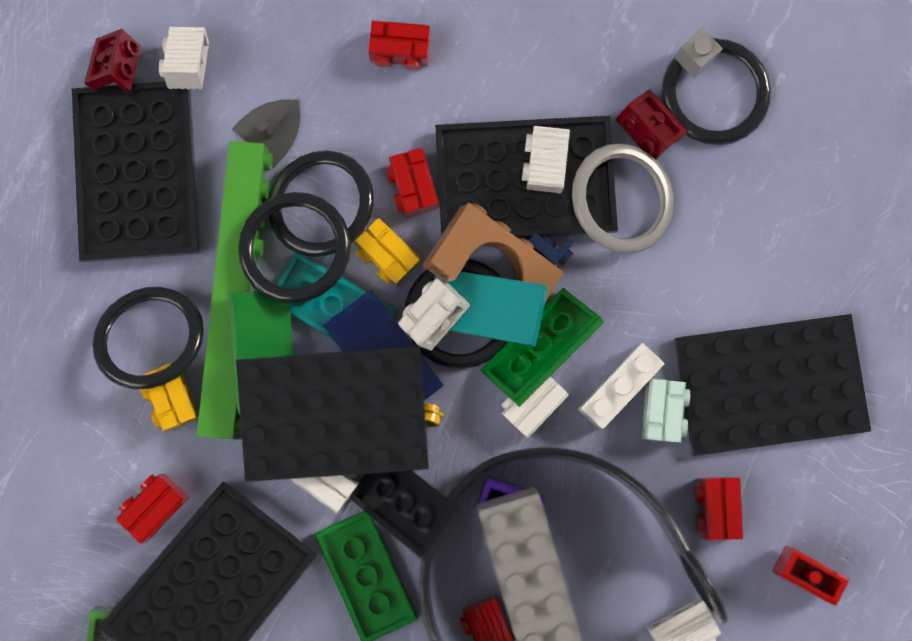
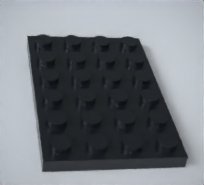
[72,82,200,262]
[435,115,618,238]
[674,314,871,456]
[236,346,429,482]
[98,481,317,641]

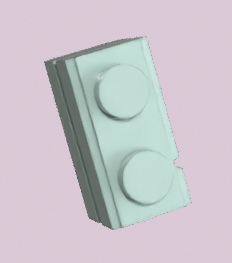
[641,379,690,443]

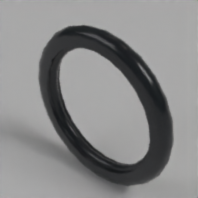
[662,38,771,145]
[269,150,374,257]
[238,192,351,304]
[405,259,507,369]
[92,287,204,389]

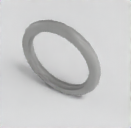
[572,143,674,254]

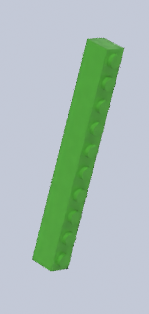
[197,141,273,440]

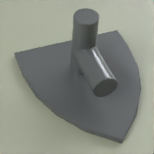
[232,99,301,167]

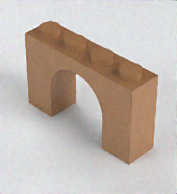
[422,203,564,301]

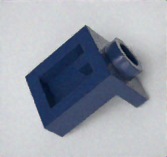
[529,233,574,266]

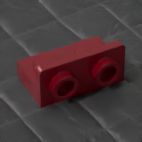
[84,29,141,92]
[616,89,688,160]

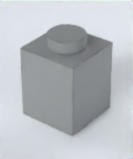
[674,27,723,79]

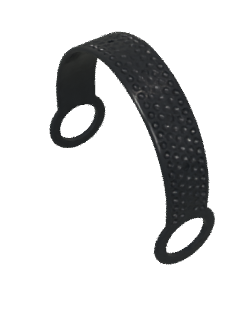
[419,447,728,641]

